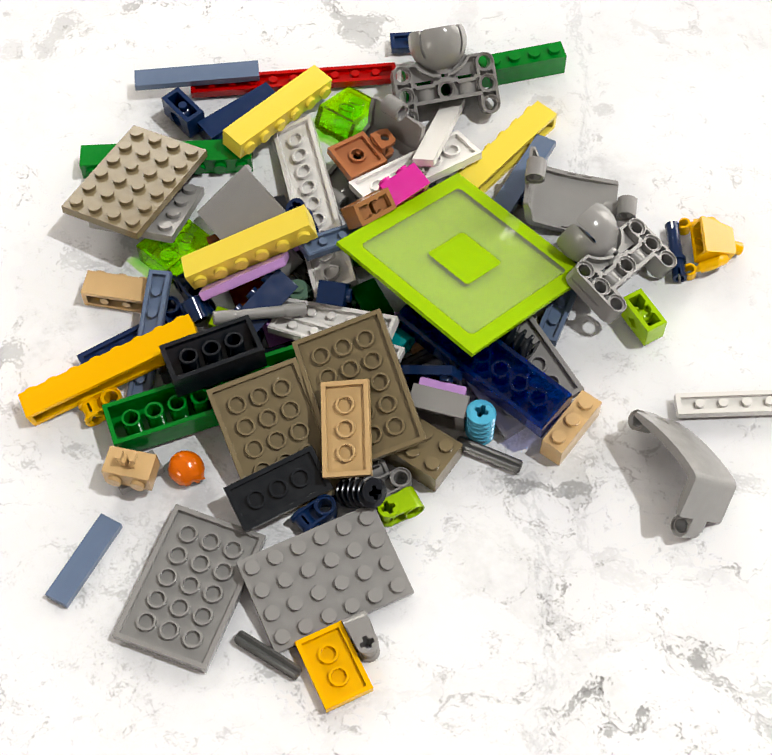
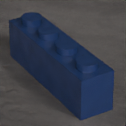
[197,82,275,140]
[234,269,298,332]

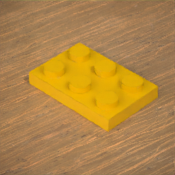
[295,621,374,713]

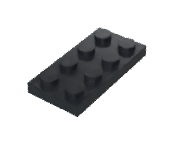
[223,445,333,533]

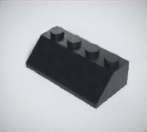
[159,315,267,398]

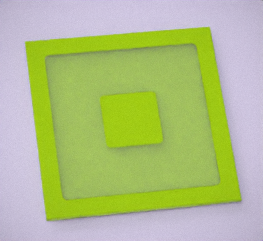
[336,173,576,357]

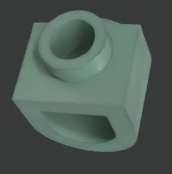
[289,279,314,302]

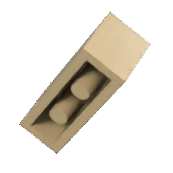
[80,270,147,313]
[540,390,602,465]

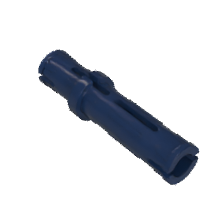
[665,221,687,283]

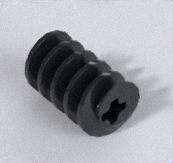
[496,325,540,363]
[335,477,387,508]

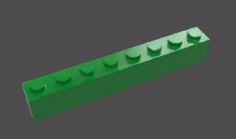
[401,41,567,103]
[79,139,253,179]

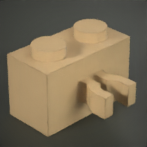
[101,446,160,491]

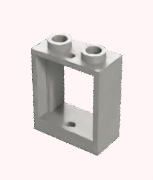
[410,383,470,432]

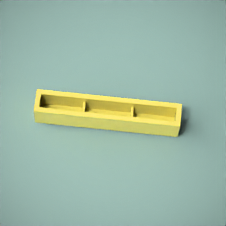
[222,65,332,159]
[457,101,557,193]
[181,204,318,290]

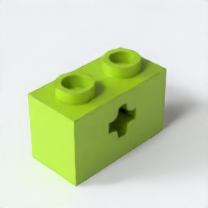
[621,288,667,346]

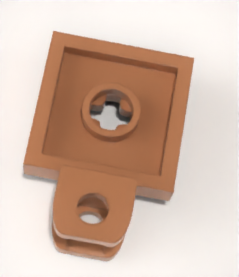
[327,128,396,181]

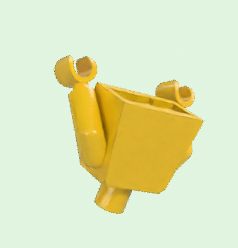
[679,216,744,281]

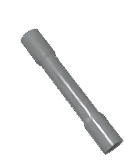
[212,302,307,325]

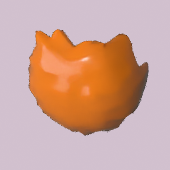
[167,450,205,486]

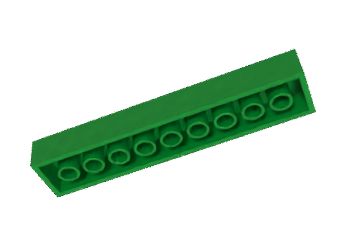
[102,345,299,451]

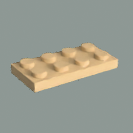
[321,379,373,479]

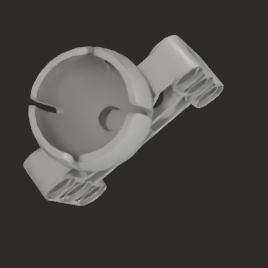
[390,24,501,121]
[556,203,677,323]

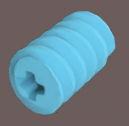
[465,399,497,445]

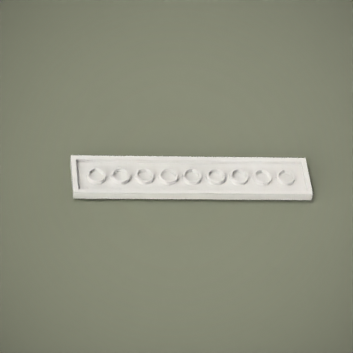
[273,115,359,298]

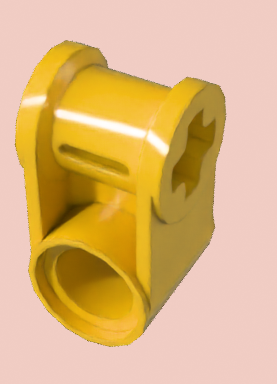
[77,386,123,427]

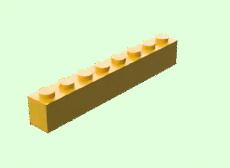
[18,314,198,426]

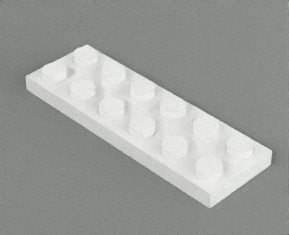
[349,130,482,199]

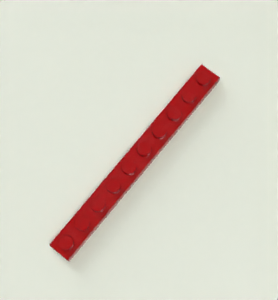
[191,62,397,98]

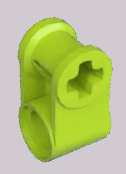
[377,486,425,527]

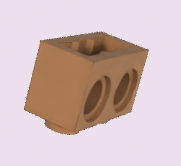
[340,187,397,230]

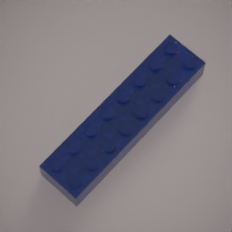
[395,303,572,438]

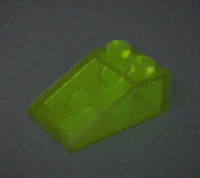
[314,86,372,142]
[136,219,210,284]

